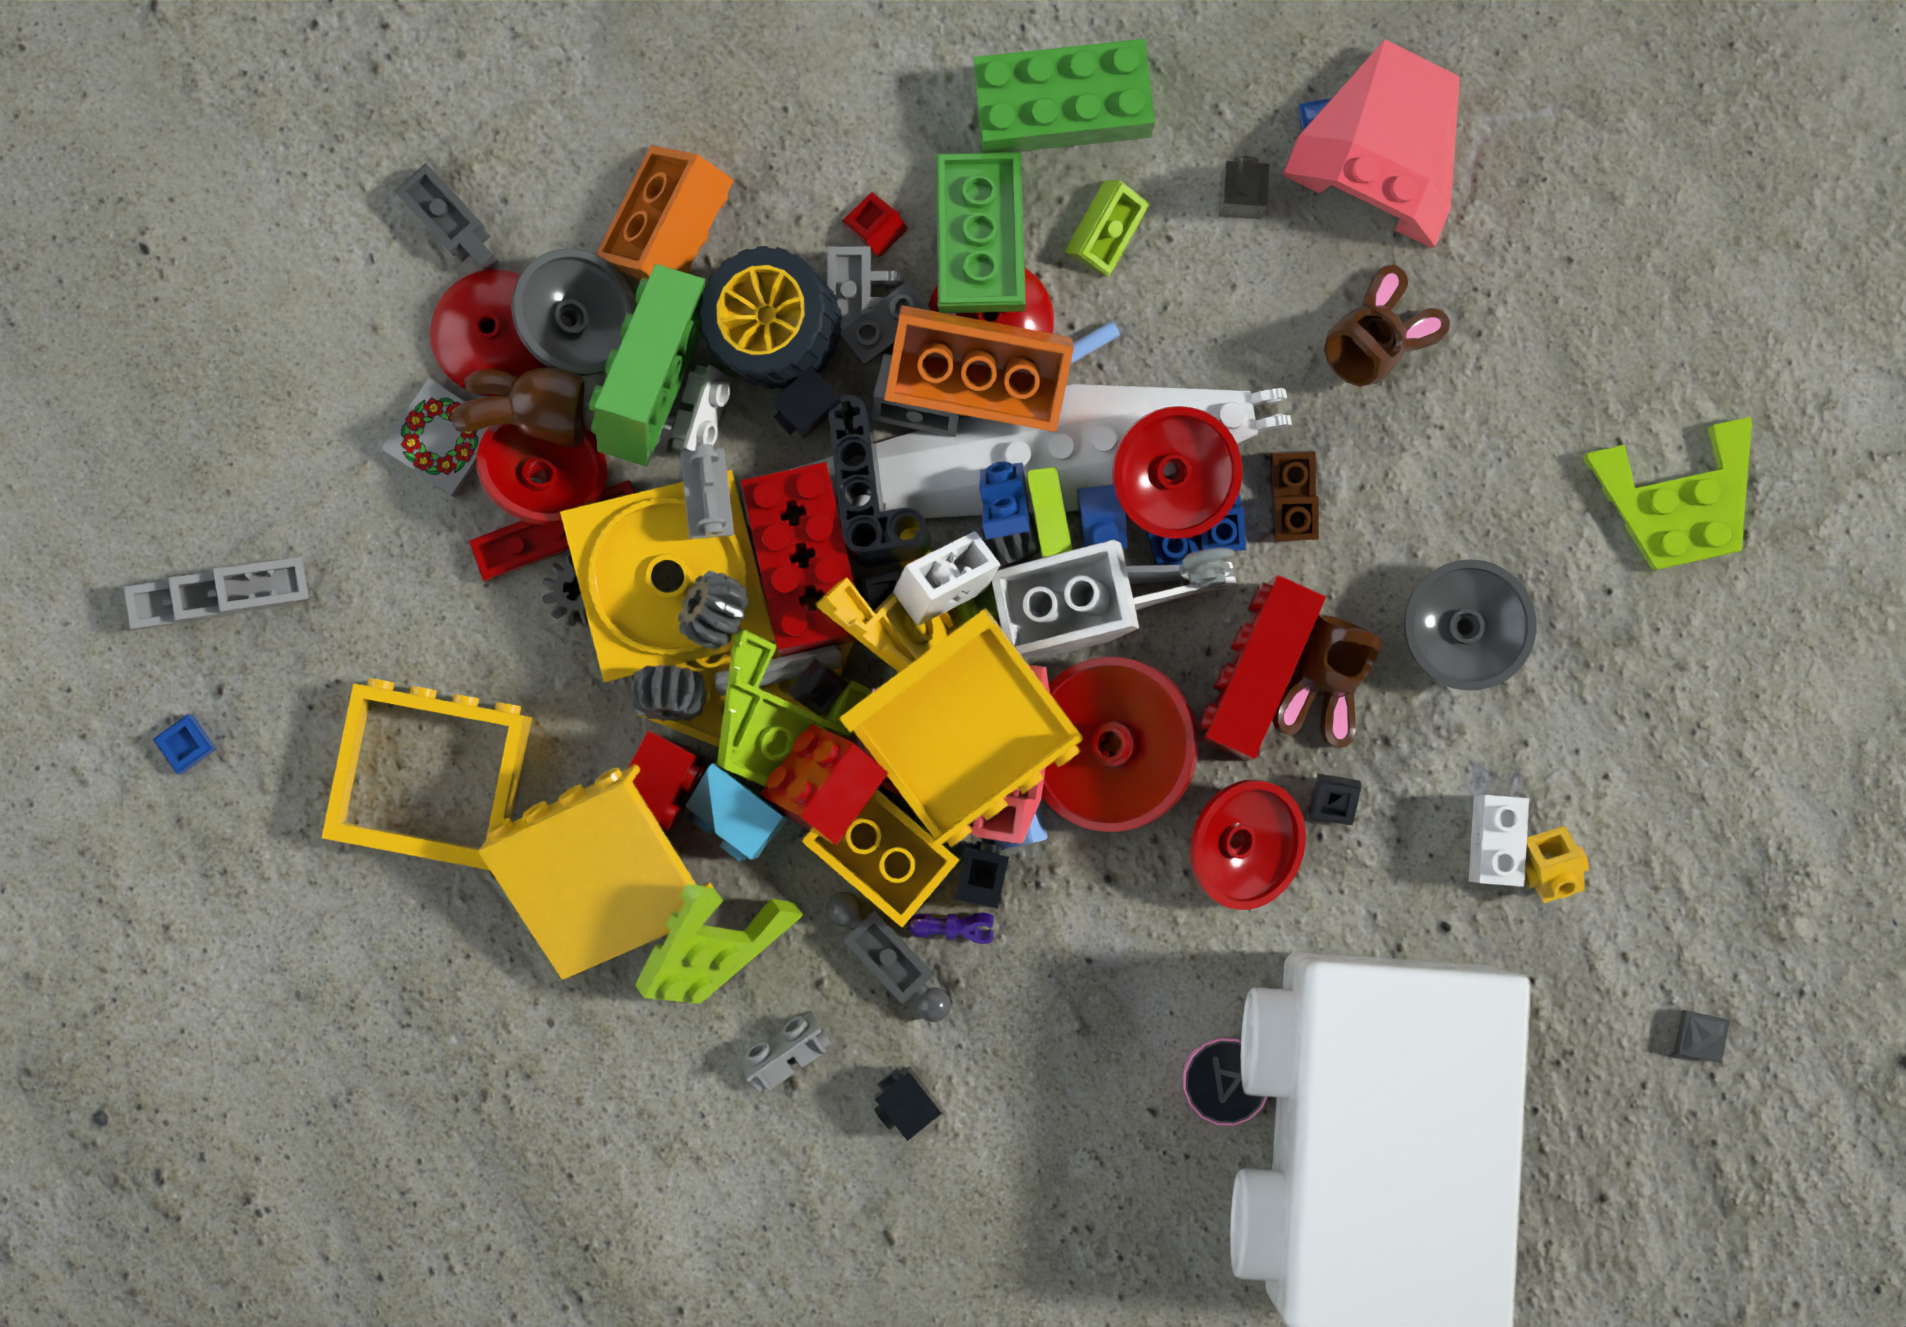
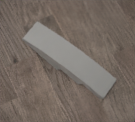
[123,557,309,631]

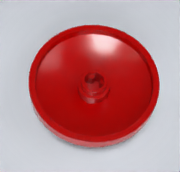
[1042,657,1199,832]

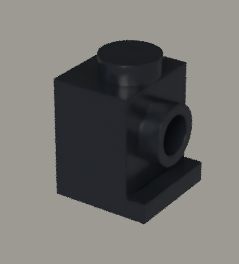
[955,841,1009,909]

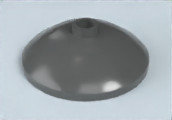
[511,249,637,376]
[1404,559,1537,691]

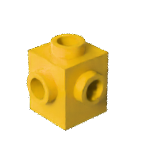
[1524,826,1589,903]

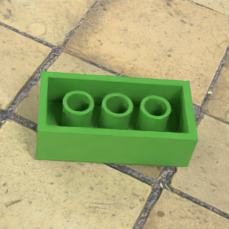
[973,39,1155,153]
[590,263,705,467]

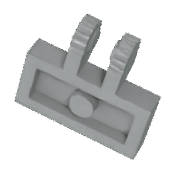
[827,246,905,330]

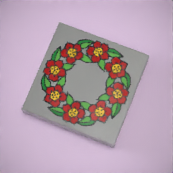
[380,378,488,497]

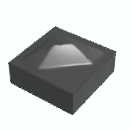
[1674,1010,1730,1063]

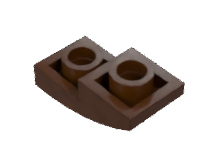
[1270,450,1319,541]

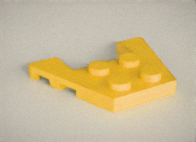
[816,528,963,672]

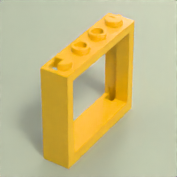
[321,678,532,870]

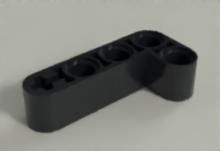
[828,395,932,567]

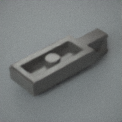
[395,163,499,270]

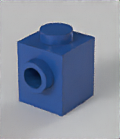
[1077,485,1127,549]

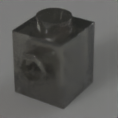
[1218,156,1270,219]

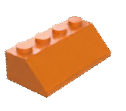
[884,305,1074,432]

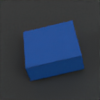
[153,714,217,775]

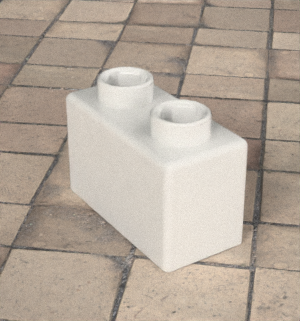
[1230,952,1530,1327]

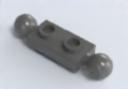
[826,892,951,1022]

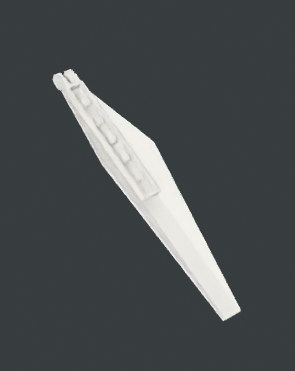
[741,384,1292,527]

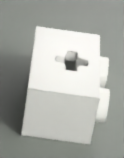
[893,531,1001,626]
[1468,795,1529,887]

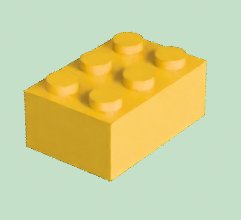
[801,789,960,927]

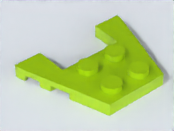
[1583,416,1752,571]
[717,628,872,786]
[635,884,804,1004]

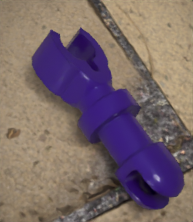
[908,913,994,944]

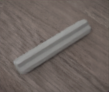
[714,645,843,696]

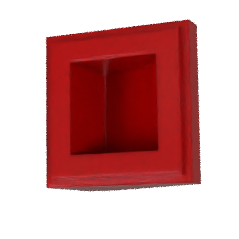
[842,192,907,257]

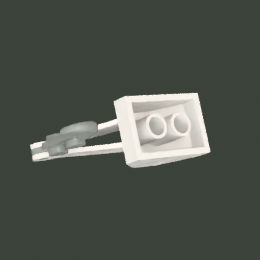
[992,540,1237,658]

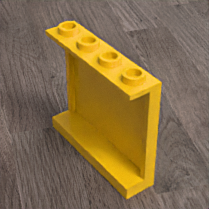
[839,608,1082,848]
[478,764,714,980]

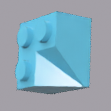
[685,763,789,861]

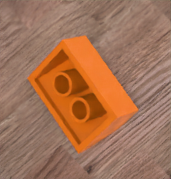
[596,145,734,281]

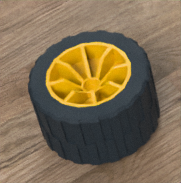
[698,246,842,390]

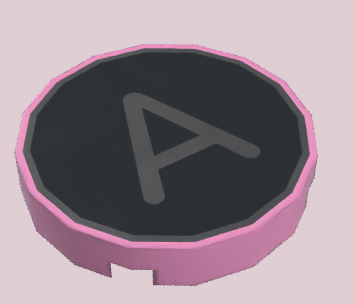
[1182,1037,1267,1126]

